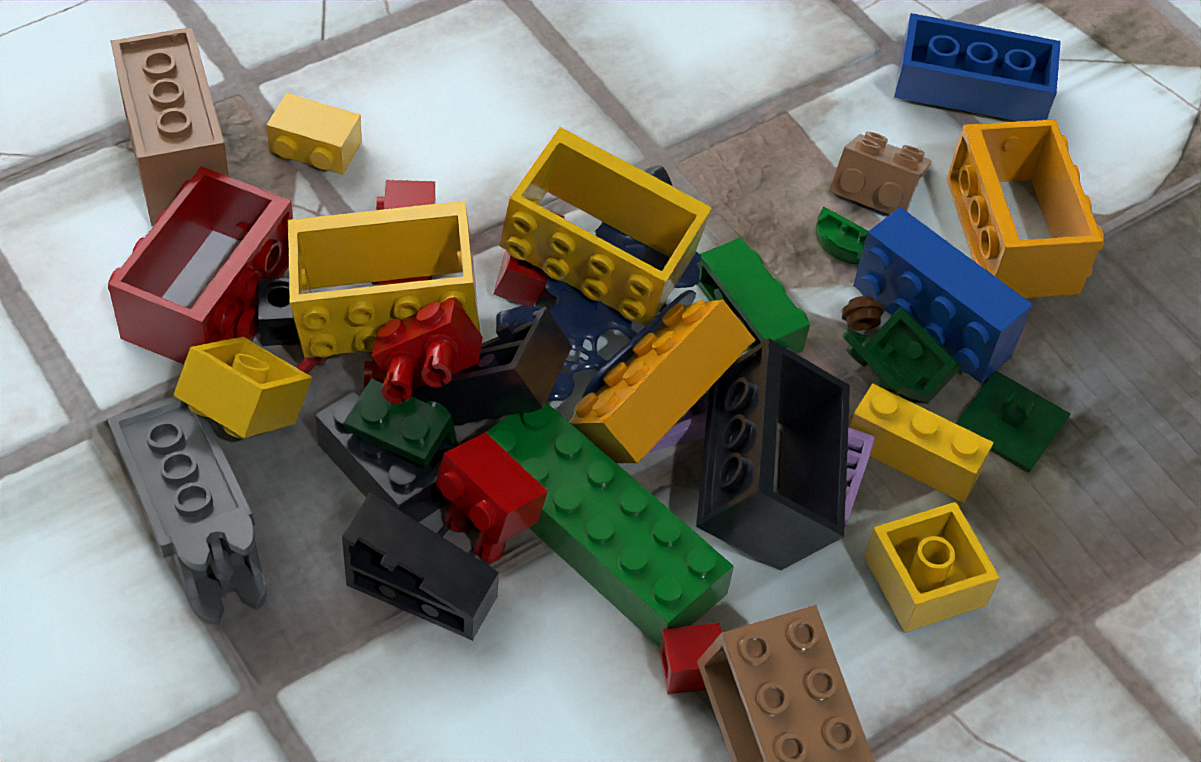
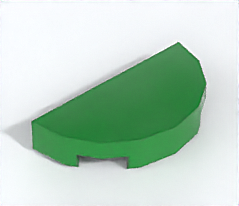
[816,206,868,264]

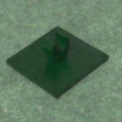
[955,371,1071,473]

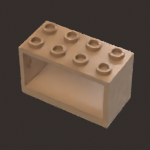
[110,27,229,227]
[697,605,875,762]

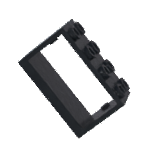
[696,338,850,571]

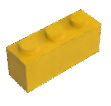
[849,383,994,503]

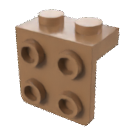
[829,132,931,214]

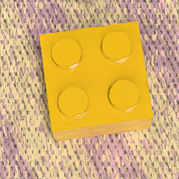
[173,337,313,439]
[864,502,1000,633]

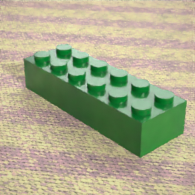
[486,403,734,648]

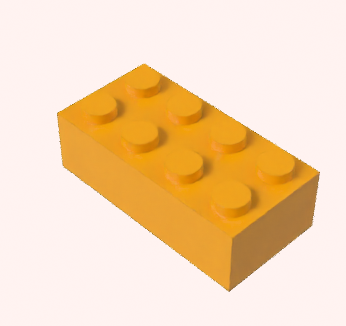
[569,299,755,464]

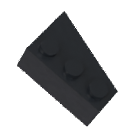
[411,307,572,426]

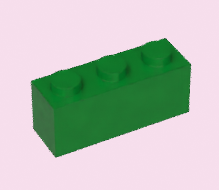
[697,237,810,354]

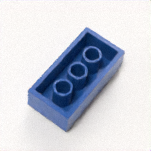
[894,13,1061,121]
[853,207,1033,384]

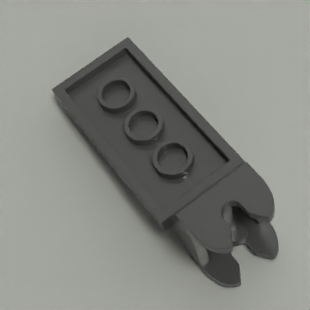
[107,396,267,624]

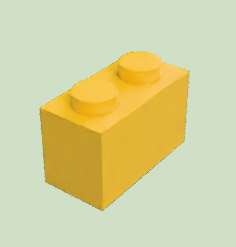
[266,93,362,175]

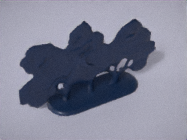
[496,222,701,401]

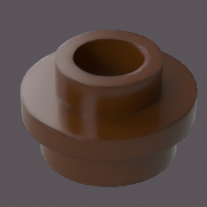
[841,296,884,331]

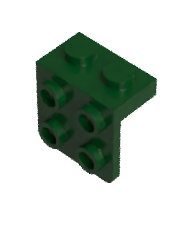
[842,307,963,403]
[343,379,458,468]

